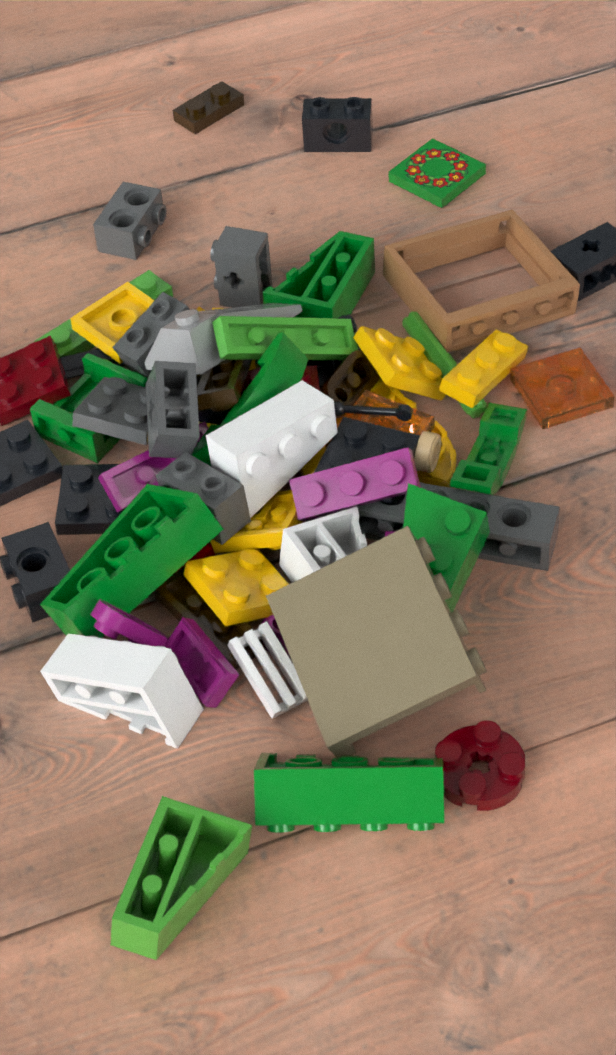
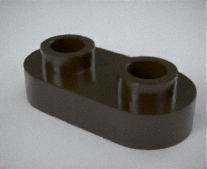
[320,350,380,416]

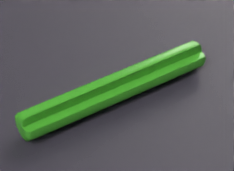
[402,311,487,418]

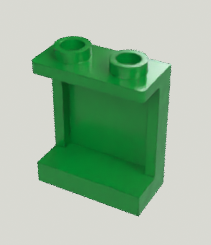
[30,353,148,464]

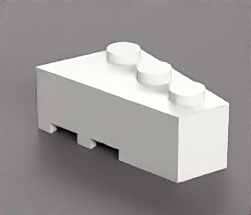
[206,380,338,518]
[279,506,367,583]
[40,633,204,749]

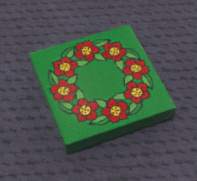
[388,138,486,208]

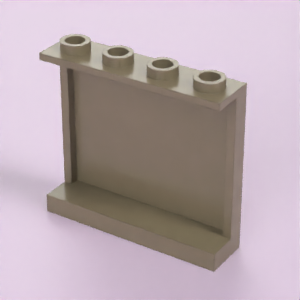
[266,526,487,757]

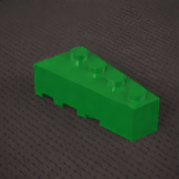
[40,484,223,638]

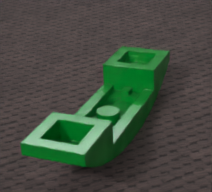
[191,332,308,467]
[450,402,527,495]

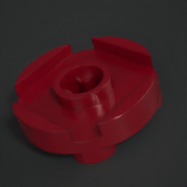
[435,720,525,811]

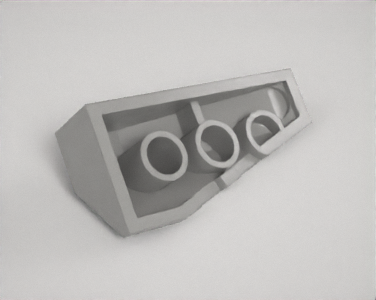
[144,303,302,375]

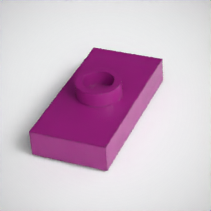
[164,617,240,708]

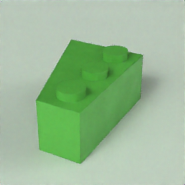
[110,796,252,960]

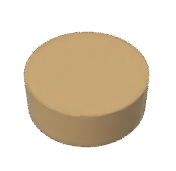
[414,431,441,473]

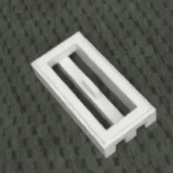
[228,622,308,719]

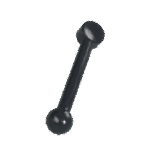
[334,401,413,421]

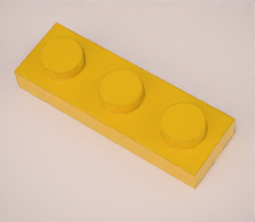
[439,329,529,408]

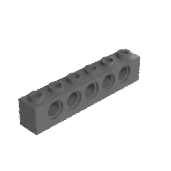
[306,482,560,571]

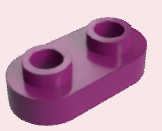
[90,599,169,646]

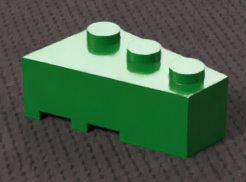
[262,231,375,318]
[403,483,490,612]

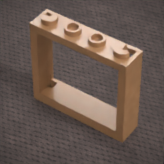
[382,209,580,353]

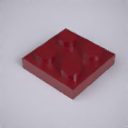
[0,335,71,426]

